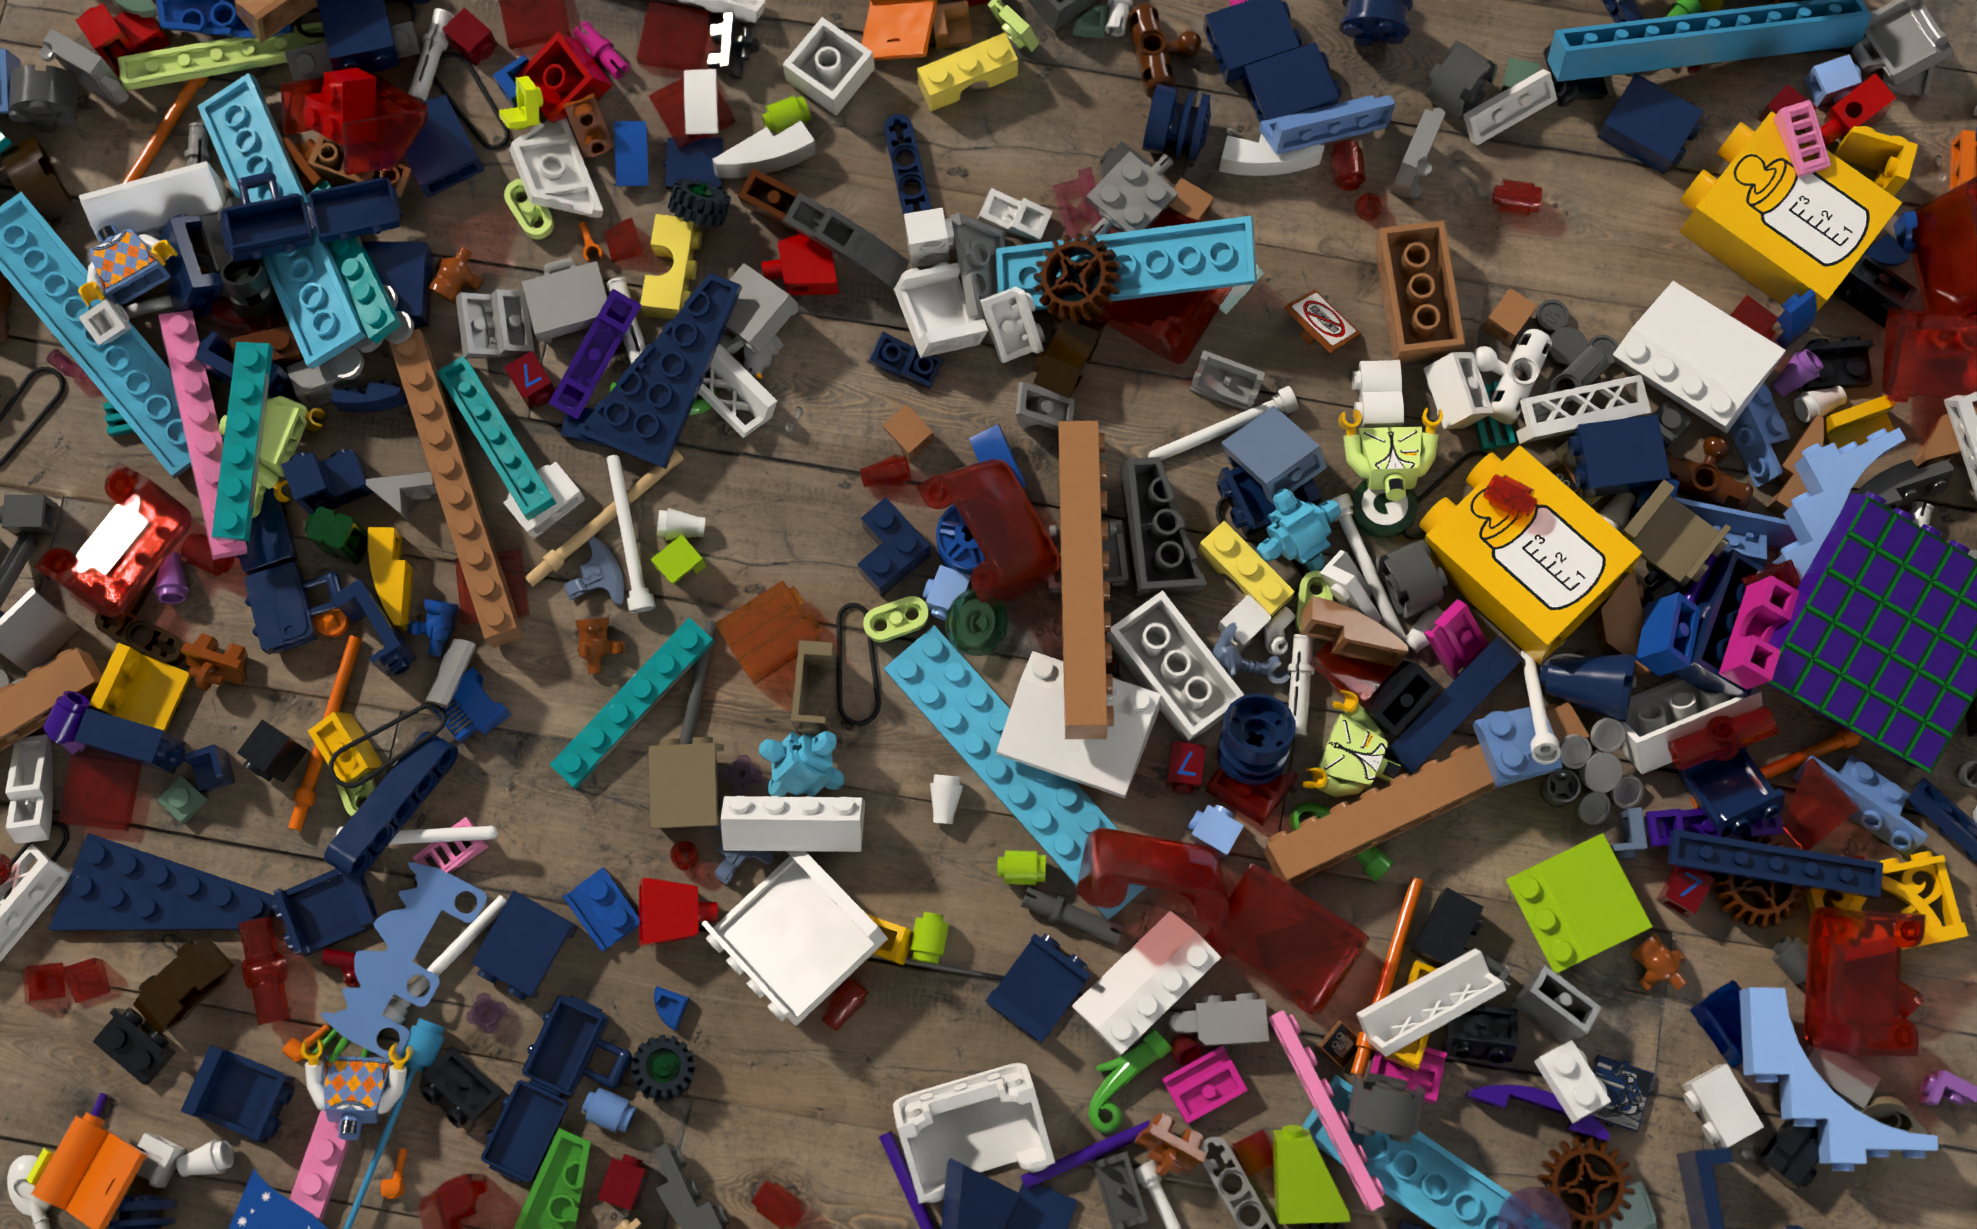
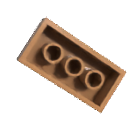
[1374,220,1465,364]

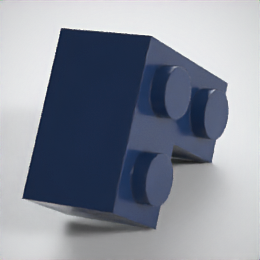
[281,449,373,515]
[857,497,931,598]

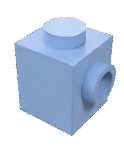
[1804,54,1862,107]
[923,565,972,621]
[1188,805,1244,859]

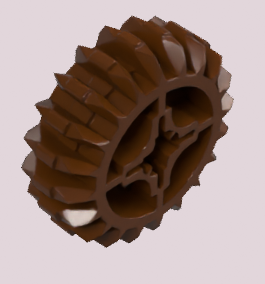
[1033,233,1122,323]
[1711,836,1806,929]
[1537,1136,1635,1229]

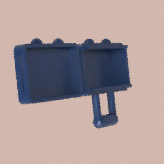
[219,172,402,262]
[235,488,343,655]
[481,995,632,1183]

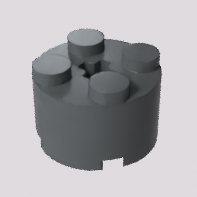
[1425,41,1498,120]
[9,65,79,133]
[1376,539,1448,619]
[1347,1073,1426,1143]

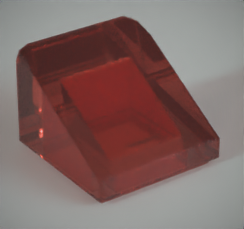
[604,218,644,263]
[62,958,111,1003]
[23,963,66,1003]
[1231,1129,1274,1177]

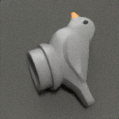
[743,334,784,379]

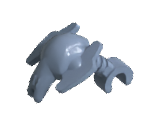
[1212,623,1290,684]

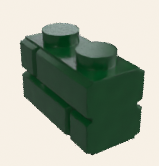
[305,506,368,565]

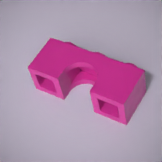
[1719,575,1800,690]

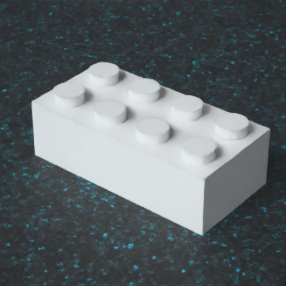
[1105,590,1245,743]

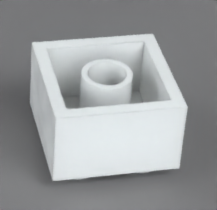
[783,17,875,116]

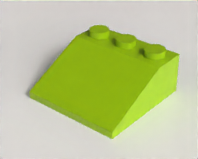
[1506,833,1653,973]

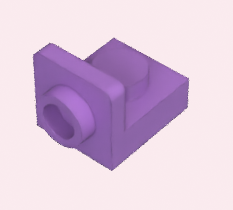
[1919,1070,1977,1106]

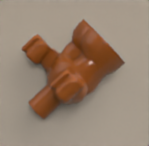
[427,247,483,304]
[575,617,625,674]
[1630,933,1687,991]

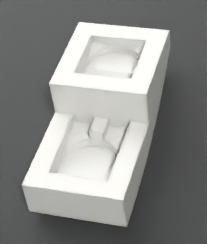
[684,69,719,135]
[977,188,1052,241]

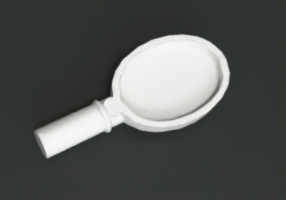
[7,1155,52,1229]

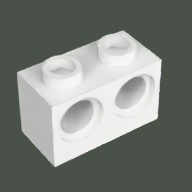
[904,207,955,268]

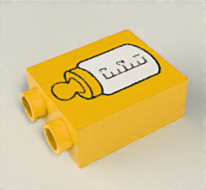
[1679,111,1902,312]
[1419,445,1642,665]

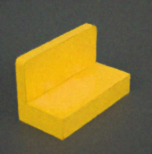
[1824,393,1896,449]
[308,712,383,787]

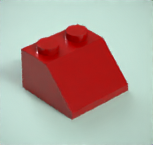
[516,31,613,123]

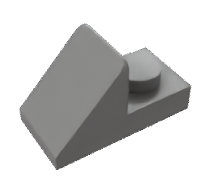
[1015,382,1075,431]
[366,472,438,521]

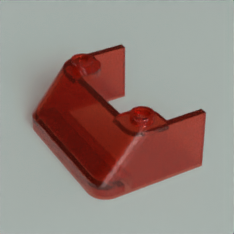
[280,72,428,175]

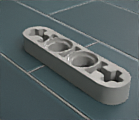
[1201,1137,1276,1229]

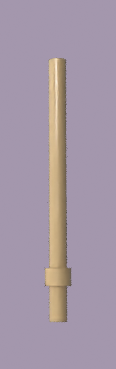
[524,449,684,587]

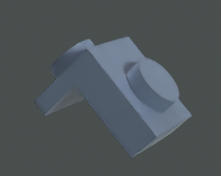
[1610,807,1649,860]

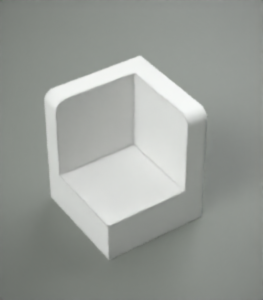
[1217,594,1271,652]
[137,1133,186,1188]

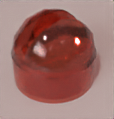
[1355,193,1382,221]
[670,841,699,871]
[1171,1034,1202,1065]

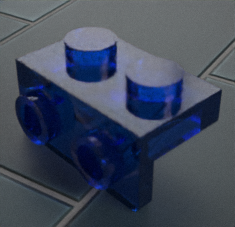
[1689,980,1743,1068]

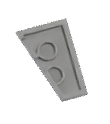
[950,213,1005,324]

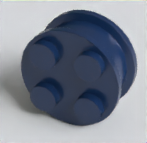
[1339,0,1413,46]

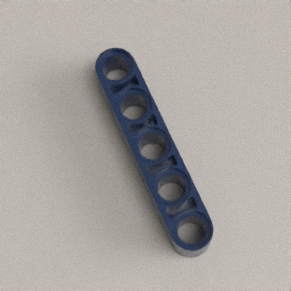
[1387,635,1523,774]
[324,731,458,879]

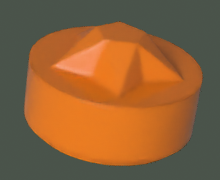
[313,609,350,638]

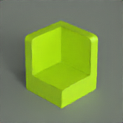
[651,534,707,584]

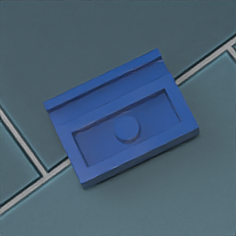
[562,867,639,953]

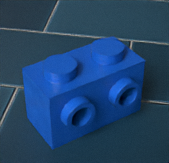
[1636,592,1701,676]

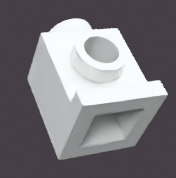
[78,299,132,345]

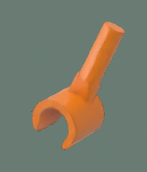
[579,222,604,263]
[282,1024,331,1062]
[380,1148,408,1199]

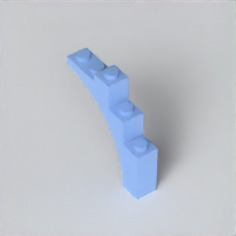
[1773,428,1906,589]
[1740,987,1938,1171]

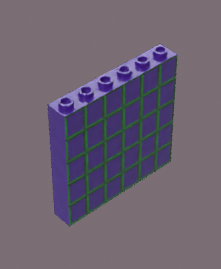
[1766,491,1977,774]

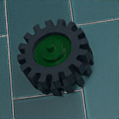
[668,178,731,227]
[631,1034,695,1103]

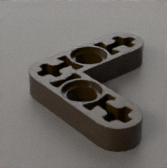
[95,547,186,666]

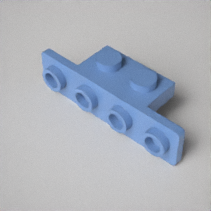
[1729,382,1791,487]
[1675,497,1798,567]
[1793,755,1928,856]

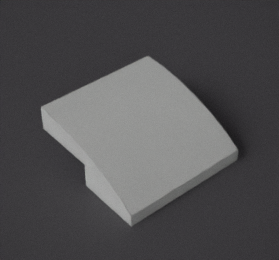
[456,289,534,358]
[0,588,81,673]
[423,639,476,709]

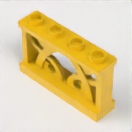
[1802,851,1968,966]

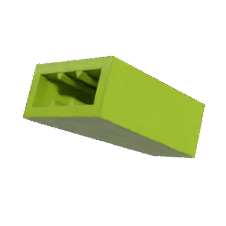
[1273,1125,1350,1224]

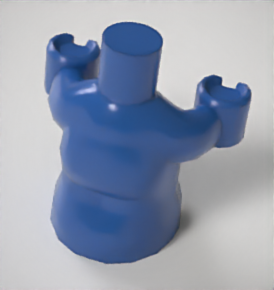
[407,599,459,657]

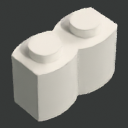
[1352,360,1404,428]

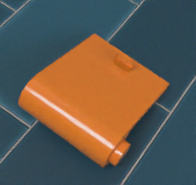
[861,0,938,60]
[31,1112,147,1229]

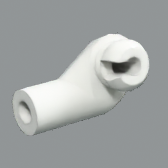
[1263,606,1296,655]

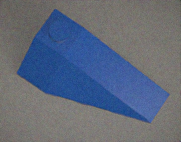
[156,0,295,39]

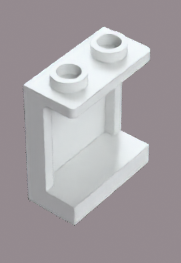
[894,262,988,358]

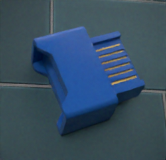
[432,667,512,744]

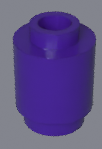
[43,691,90,744]

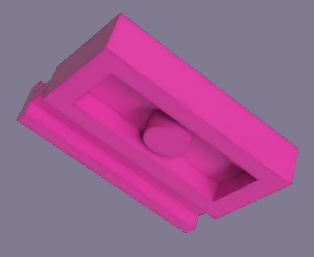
[1424,599,1489,679]
[1368,1040,1447,1104]
[1161,1046,1248,1124]

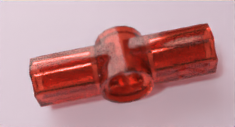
[1668,706,1778,770]
[238,916,291,1025]

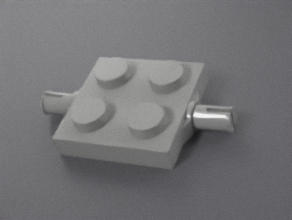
[1085,151,1178,236]

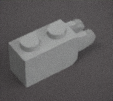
[1167,993,1269,1047]

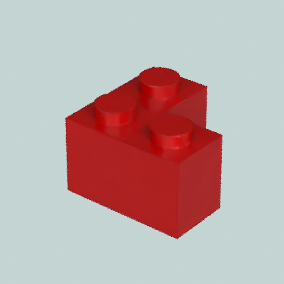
[75,3,171,76]
[303,68,376,145]

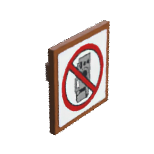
[1284,289,1361,353]

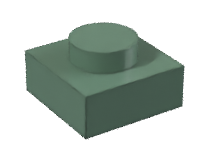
[157,775,209,824]

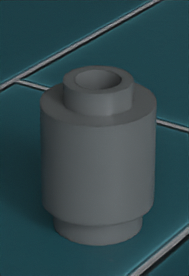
[1772,936,1826,989]

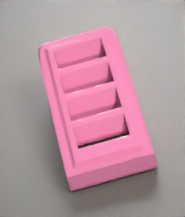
[1773,100,1831,177]
[413,817,489,874]

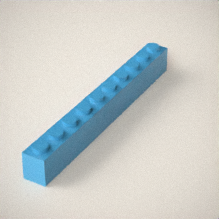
[1547,0,1871,82]

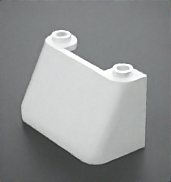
[893,1063,1055,1204]

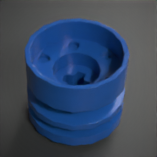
[936,500,1007,581]

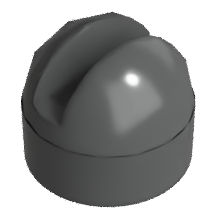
[1956,760,1977,788]

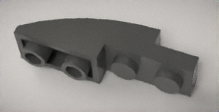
[782,192,910,290]
[1855,459,1955,511]
[654,1143,730,1229]

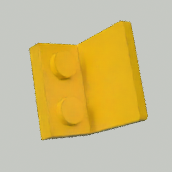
[1834,126,1918,196]
[90,643,191,731]

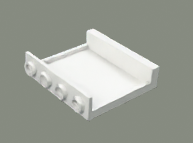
[702,851,888,1026]

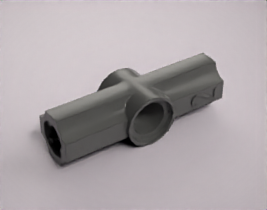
[1519,345,1611,425]

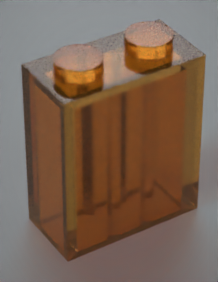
[715,580,822,685]

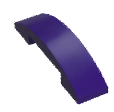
[548,289,642,420]
[1646,808,1784,847]
[1465,1084,1610,1142]

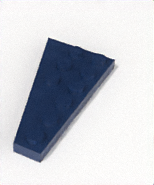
[574,273,743,469]
[48,833,276,931]

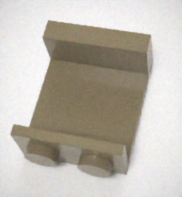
[1621,480,1731,588]
[791,640,837,737]
[648,737,724,829]

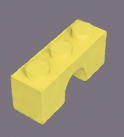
[917,33,1018,112]
[640,214,702,319]
[1197,521,1295,618]

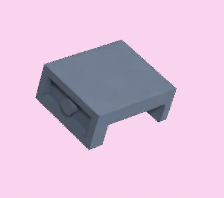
[1221,406,1327,505]

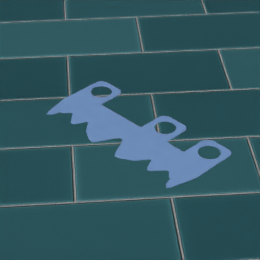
[321,862,487,1060]

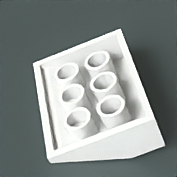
[1613,281,1786,434]
[996,651,1161,799]

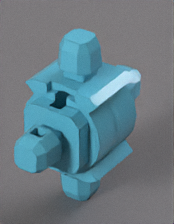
[1256,488,1342,571]
[759,730,844,797]

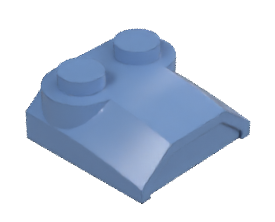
[1473,707,1562,788]

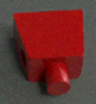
[1820,73,1896,146]
[761,233,839,295]
[639,878,718,947]

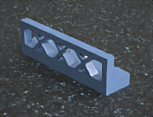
[1259,95,1396,155]

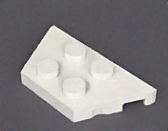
[509,118,603,218]

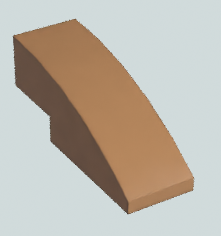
[1766,415,1824,520]
[1300,596,1408,667]

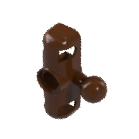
[1129,4,1201,98]
[1666,434,1754,511]

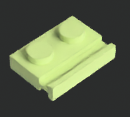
[988,0,1040,52]

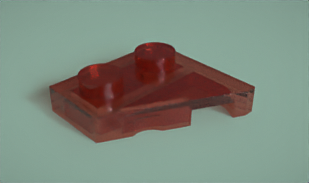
[1782,757,1859,851]
[1205,767,1298,826]

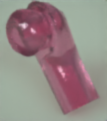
[46,349,92,383]

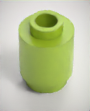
[762,95,812,135]
[997,850,1046,885]
[910,912,949,964]

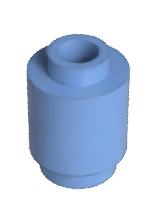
[582,1088,637,1133]

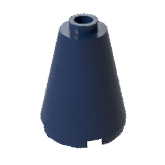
[1540,654,1636,722]

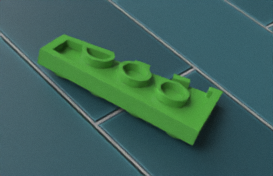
[514,1128,591,1229]

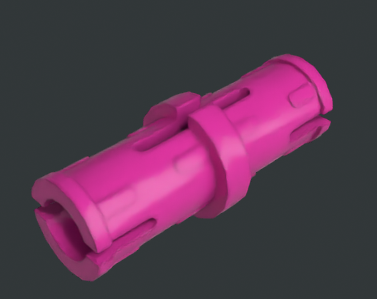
[574,21,630,80]

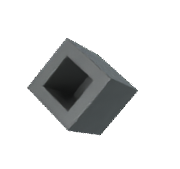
[0,495,56,535]

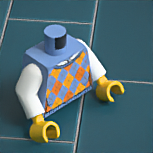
[78,225,178,307]
[301,1039,413,1141]

